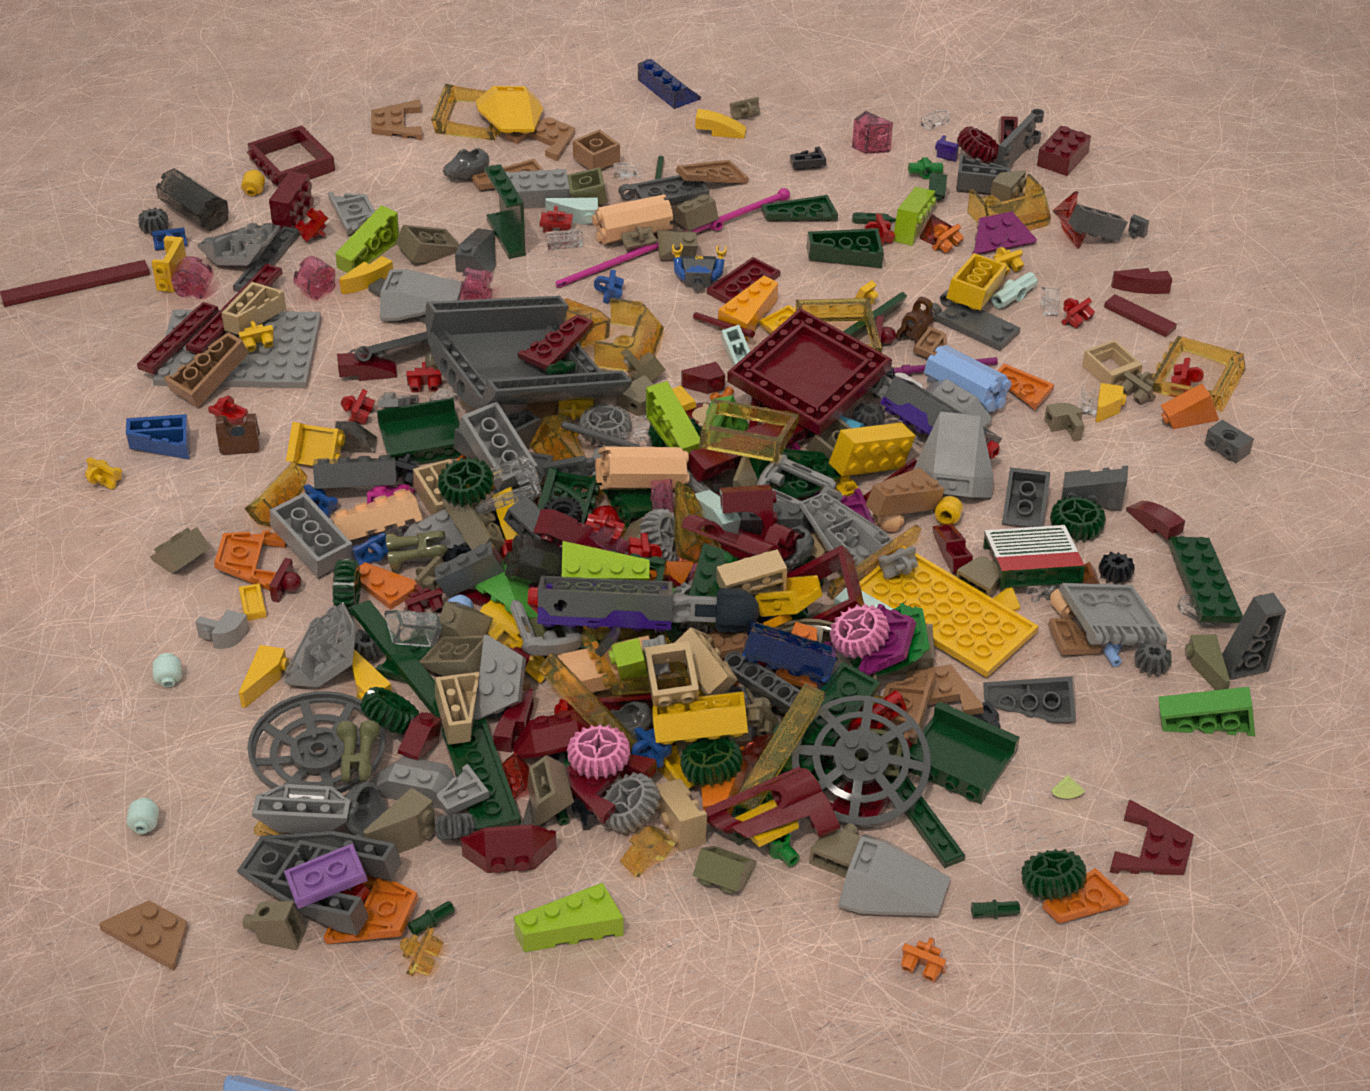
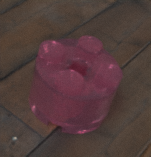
[171,256,214,299]
[293,256,336,300]
[460,267,493,300]

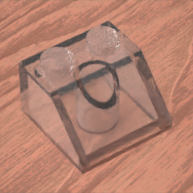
[384,610,442,647]

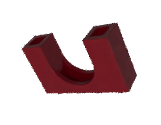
[720,485,777,551]

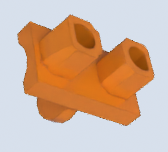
[932,224,964,254]
[901,937,947,982]

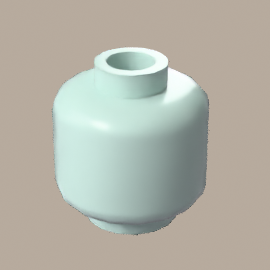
[152,653,182,687]
[126,798,159,834]

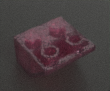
[852,111,893,154]

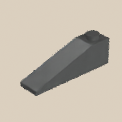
[455,228,496,277]
[983,676,1076,722]

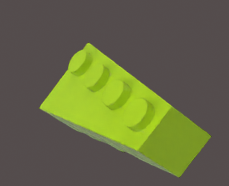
[893,186,937,246]
[646,381,704,454]
[608,638,649,690]

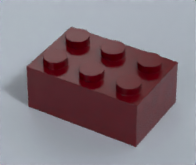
[1037,126,1091,176]
[269,171,314,230]

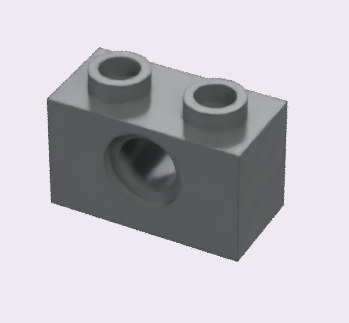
[1205,420,1254,463]

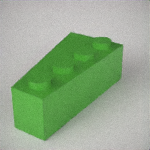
[1158,687,1255,736]

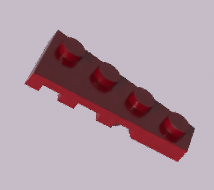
[517,314,594,370]

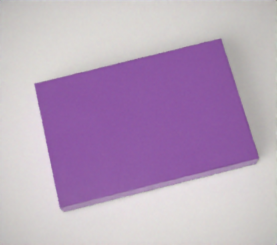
[284,843,368,909]

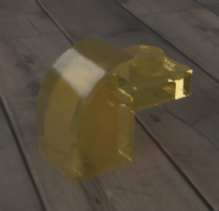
[620,826,676,877]

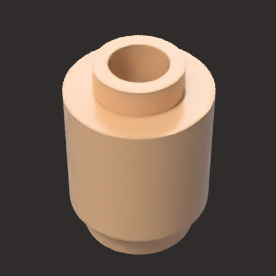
[1050,589,1076,618]

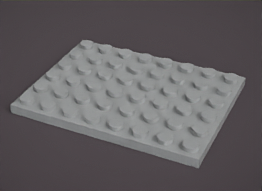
[153,309,321,388]

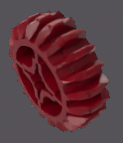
[957,126,999,164]

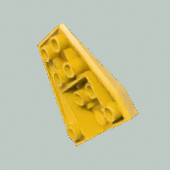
[476,86,543,134]

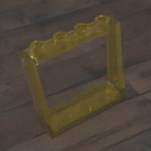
[431,84,501,140]
[795,298,882,353]
[1152,336,1246,412]
[699,399,799,462]
[581,626,690,695]

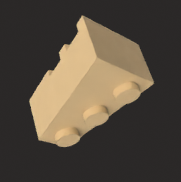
[222,282,286,335]
[413,459,451,515]
[716,550,787,595]
[675,627,738,696]
[435,672,479,745]
[655,778,707,852]

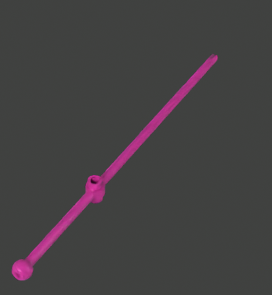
[555,188,790,287]

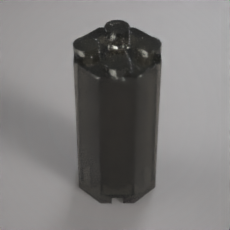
[156,168,229,231]
[504,535,562,587]

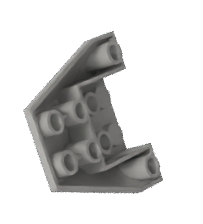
[197,223,281,266]
[380,269,464,321]
[913,411,994,498]
[799,492,893,571]
[284,603,357,688]
[838,834,951,916]

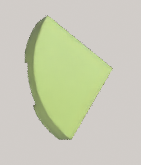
[1051,775,1085,799]

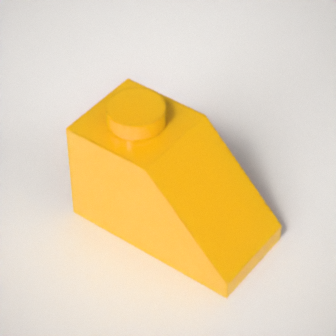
[1095,383,1126,422]

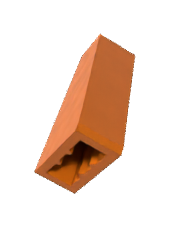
[701,746,748,824]

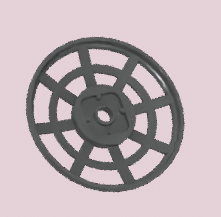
[247,691,386,793]
[792,695,930,827]

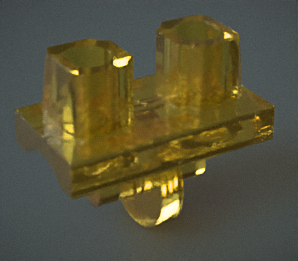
[400,926,444,976]

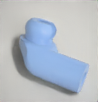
[1104,641,1123,667]

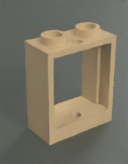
[1082,340,1143,386]
[644,641,699,707]

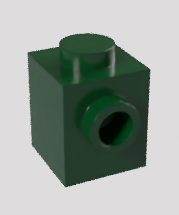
[929,173,947,201]

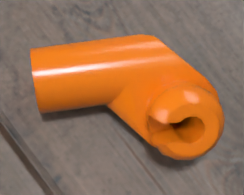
[709,387,734,402]

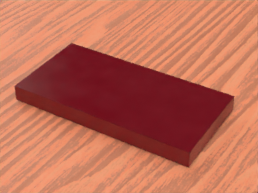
[707,257,781,304]

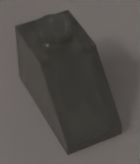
[335,421,377,453]

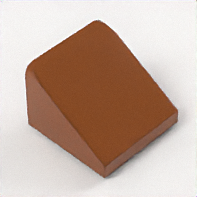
[1077,562,1100,584]

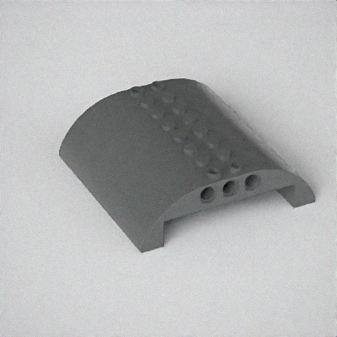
[426,295,632,408]

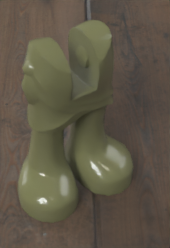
[386,531,448,572]
[336,720,380,783]

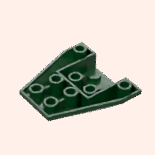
[749,447,841,499]

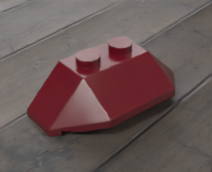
[513,710,599,759]
[461,825,557,873]

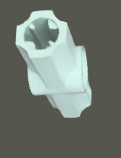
[991,272,1038,309]

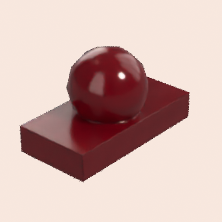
[873,316,897,352]
[269,558,302,603]

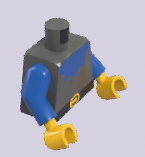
[671,243,727,291]

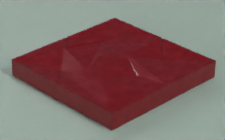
[727,308,892,436]

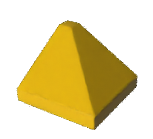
[993,588,1020,611]

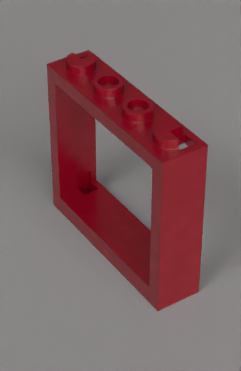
[247,125,335,187]
[781,545,864,644]

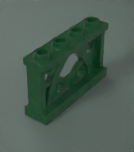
[538,467,600,524]

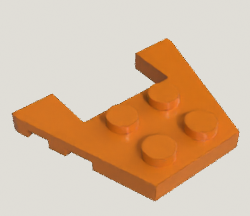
[214,530,286,590]
[323,875,419,944]

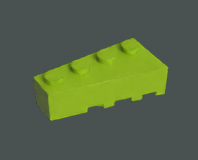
[335,205,399,273]
[562,541,649,581]
[513,883,624,952]

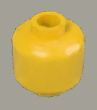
[241,170,265,196]
[935,496,963,525]

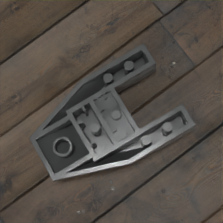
[237,831,402,935]

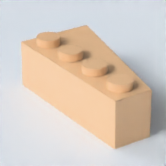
[331,489,423,540]

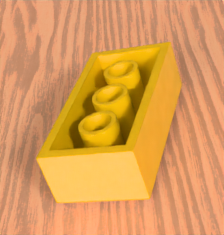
[946,253,1007,310]
[829,422,916,477]
[653,691,748,745]

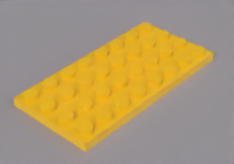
[859,546,1039,677]

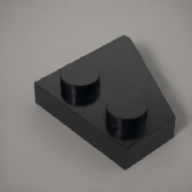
[790,146,826,169]

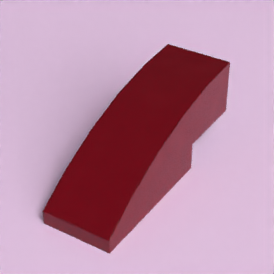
[1111,268,1172,294]
[337,353,397,381]
[1126,501,1185,540]
[932,523,973,574]
[493,689,534,753]

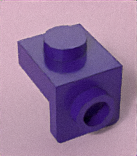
[935,135,959,162]

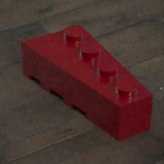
[533,509,627,554]

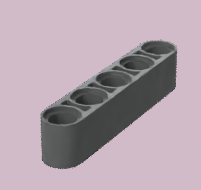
[724,651,815,722]

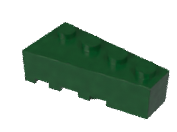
[806,228,884,268]

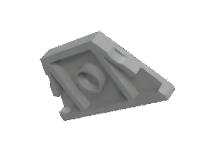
[328,192,375,235]
[474,635,526,720]

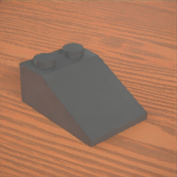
[1002,467,1050,528]

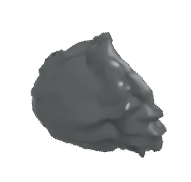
[442,148,490,179]
[783,525,814,570]
[601,701,653,749]
[345,781,388,837]

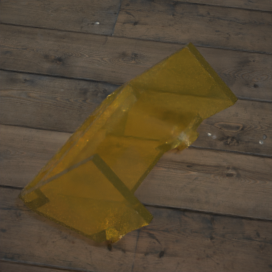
[967,174,1051,231]
[594,298,664,371]

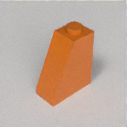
[1161,384,1219,429]

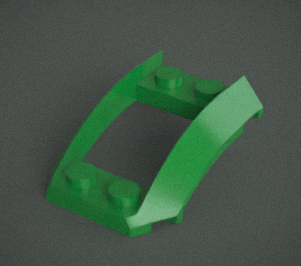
[850,603,930,677]

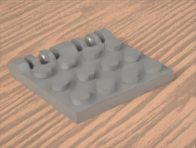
[1059,583,1167,645]

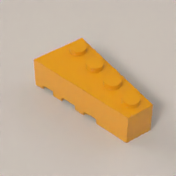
[718,276,778,342]

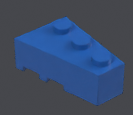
[126,414,190,459]

